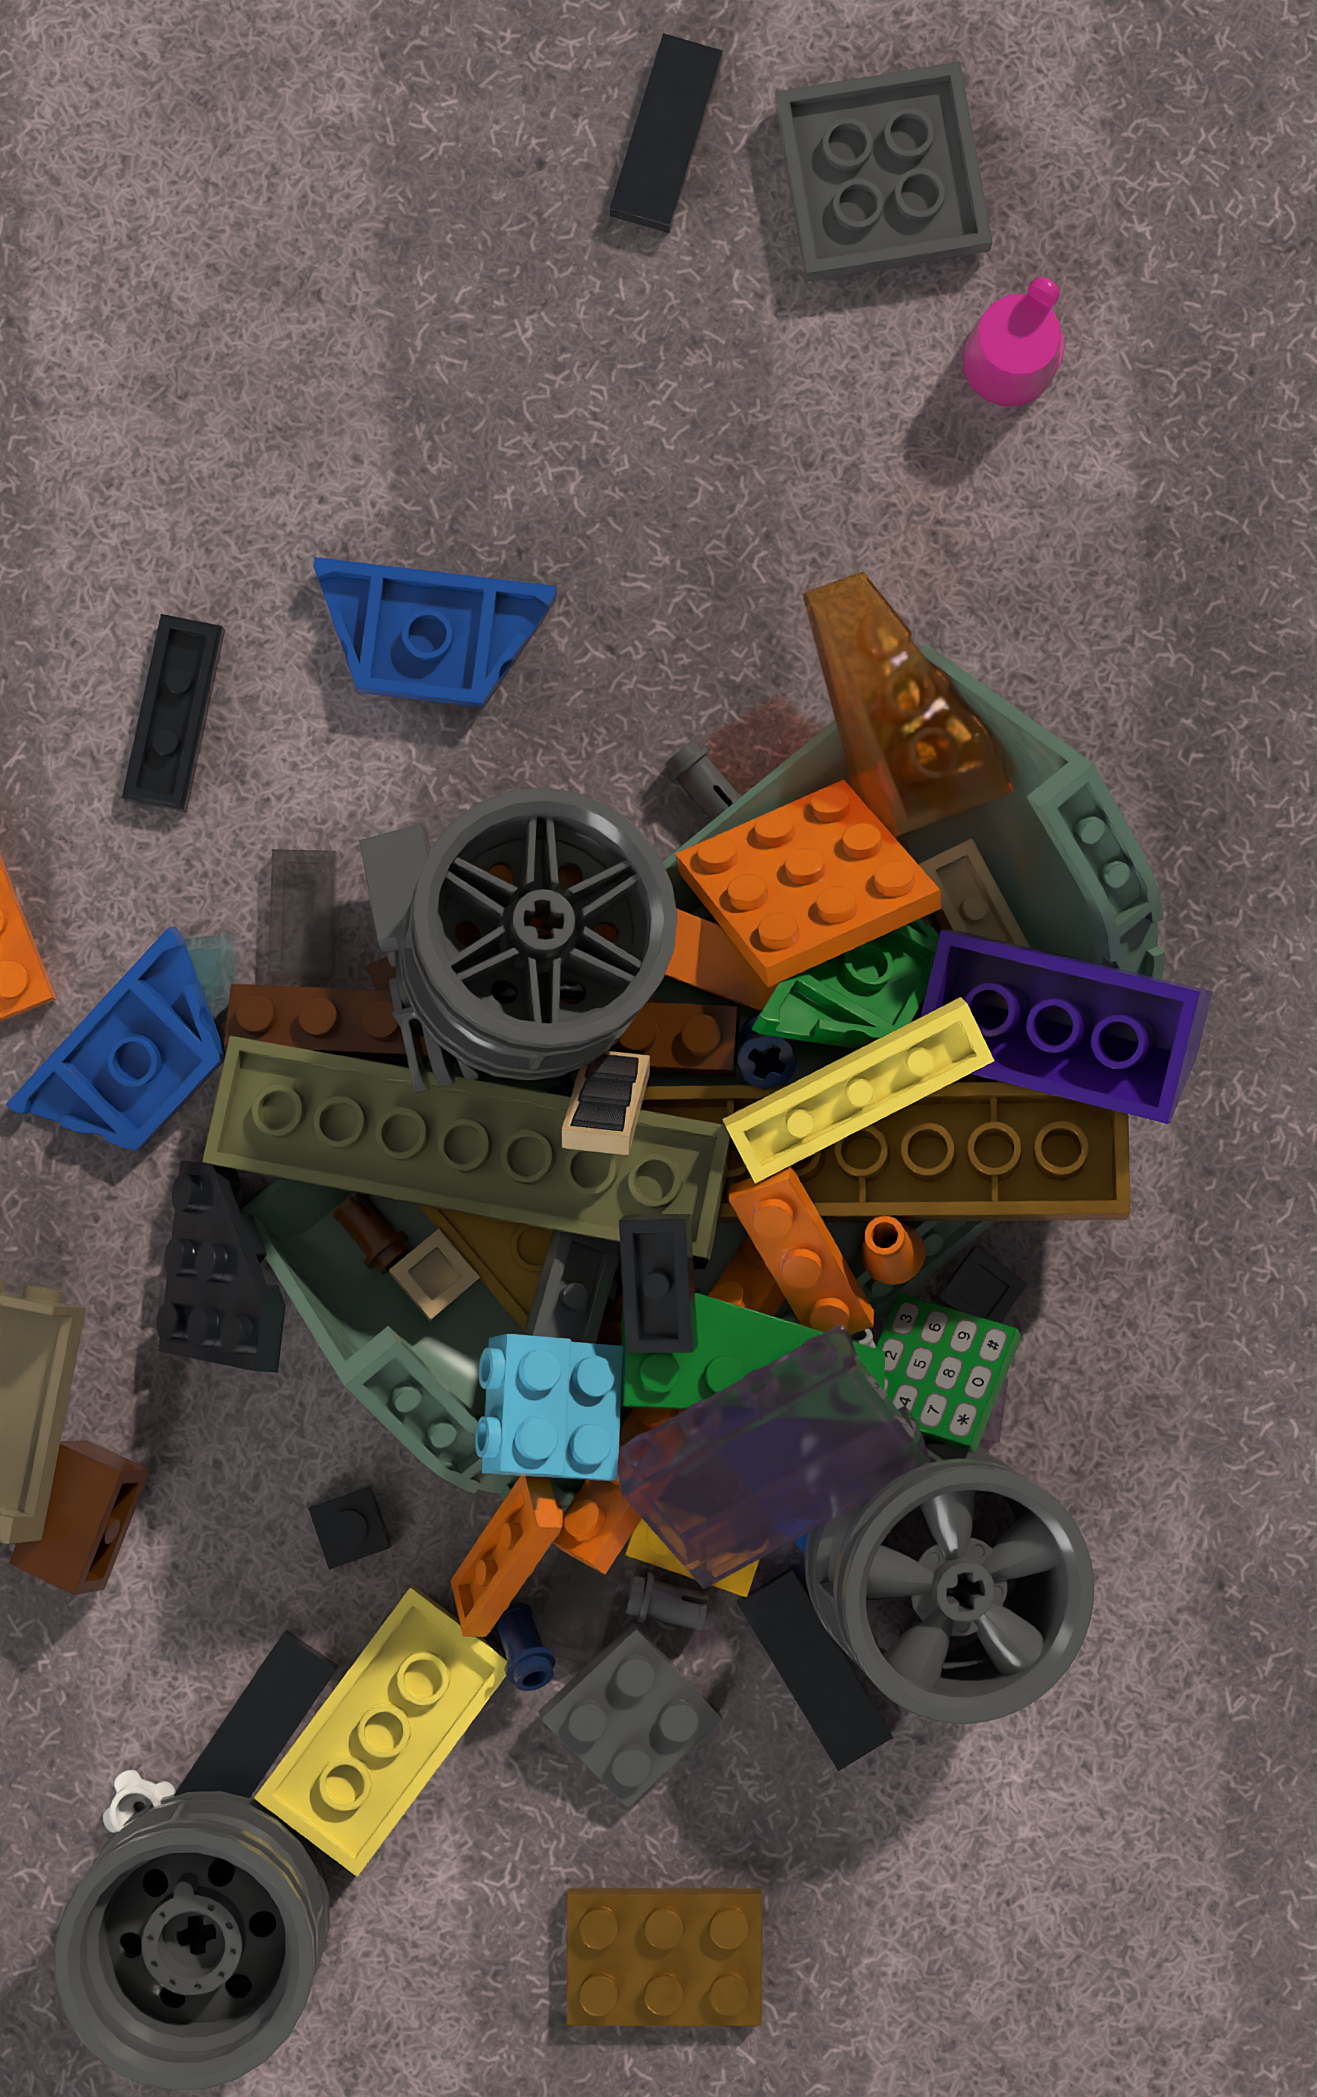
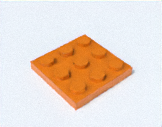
[675,779,942,987]

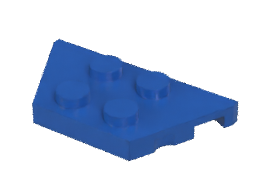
[313,557,557,708]
[6,927,226,1151]

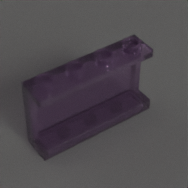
[617,1325,931,1589]

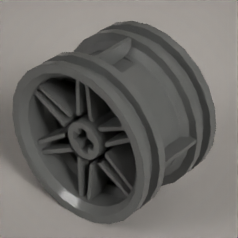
[399,787,677,1080]
[54,1791,330,2090]

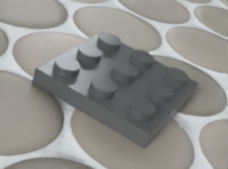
[774,62,993,282]

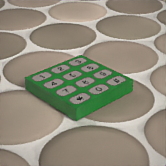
[864,1293,1021,1454]

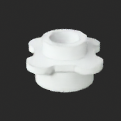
[103,1770,176,1833]

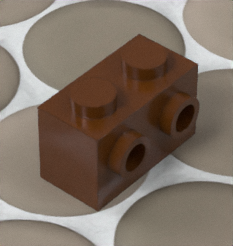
[9,1440,150,1595]

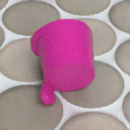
[962,277,1064,406]

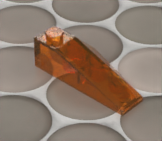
[802,571,1014,839]

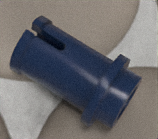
[494,1603,556,1691]

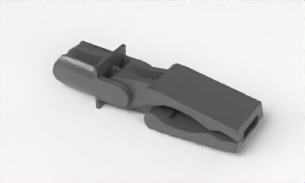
[359,824,478,1093]

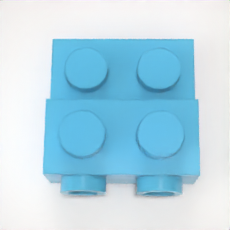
[475,1334,623,1481]

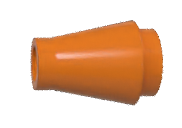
[861,1216,926,1285]

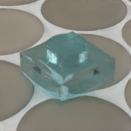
[184,934,237,1002]

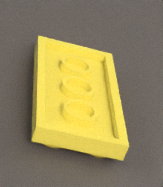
[254,1584,508,1877]

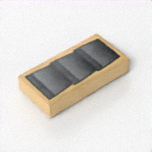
[562,1051,650,1155]

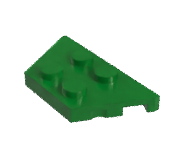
[752,919,939,1049]

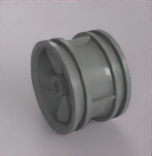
[804,1436,1094,1724]

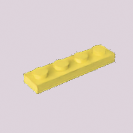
[722,997,994,1184]

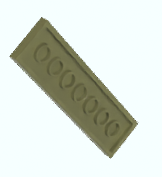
[202,1036,733,1260]

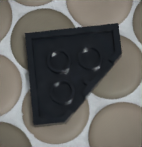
[156,1161,286,1373]

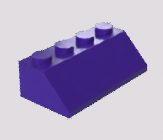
[920,930,1213,1124]

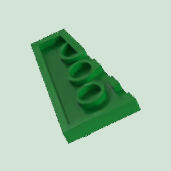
[621,1292,885,1419]

